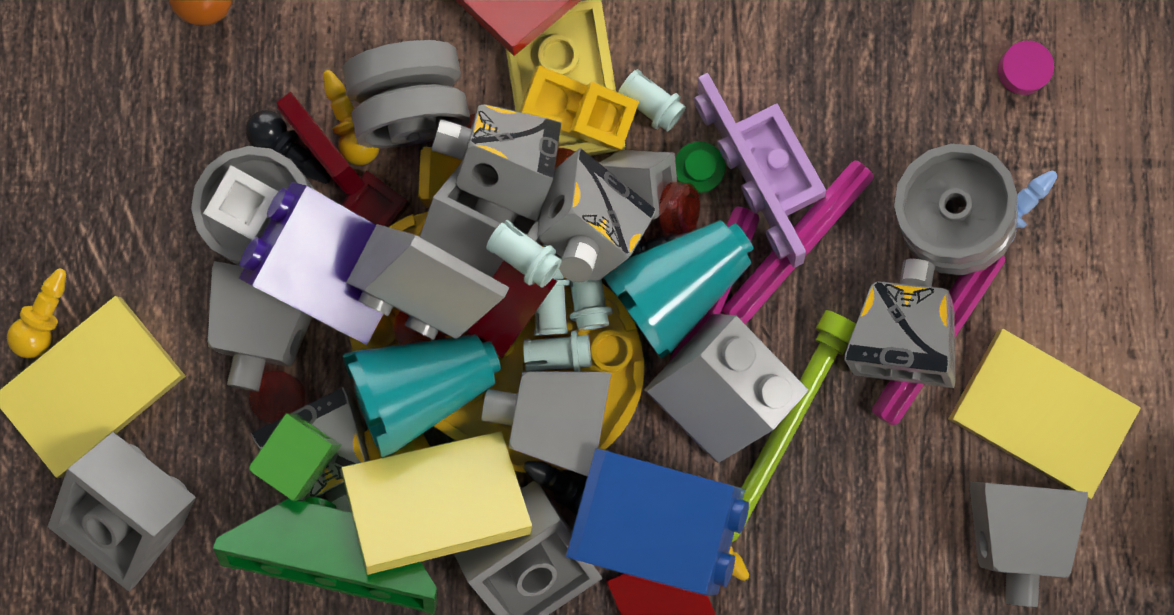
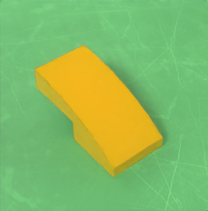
[519,65,639,151]

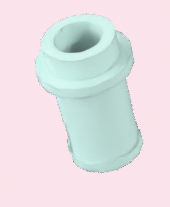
[618,69,686,132]
[486,220,562,288]
[534,269,569,336]
[569,279,613,330]
[523,331,591,372]

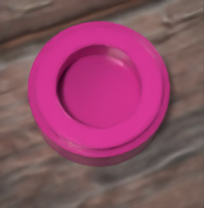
[998,41,1054,95]

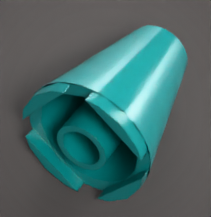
[604,220,754,359]
[343,334,501,458]

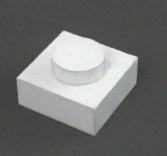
[203,165,278,240]

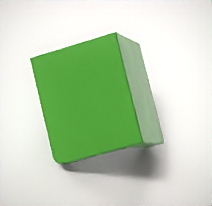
[250,413,341,501]

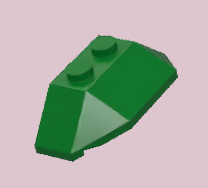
[213,497,437,614]

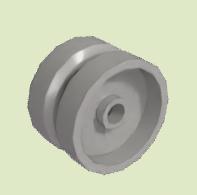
[342,40,470,148]
[894,144,1018,275]
[191,146,316,266]

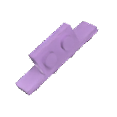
[694,73,826,268]

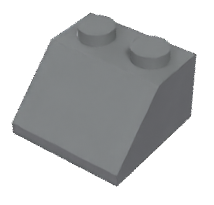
[420,165,543,277]
[346,224,509,340]
[644,314,809,463]
[48,432,196,592]
[454,481,603,615]

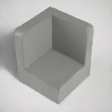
[599,150,679,219]

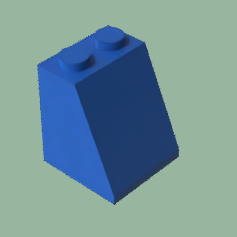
[566,448,749,595]

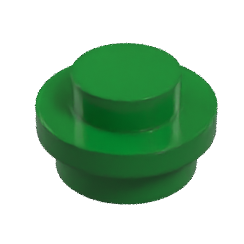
[675,141,726,194]

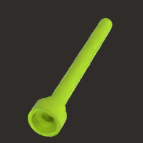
[732,310,856,542]

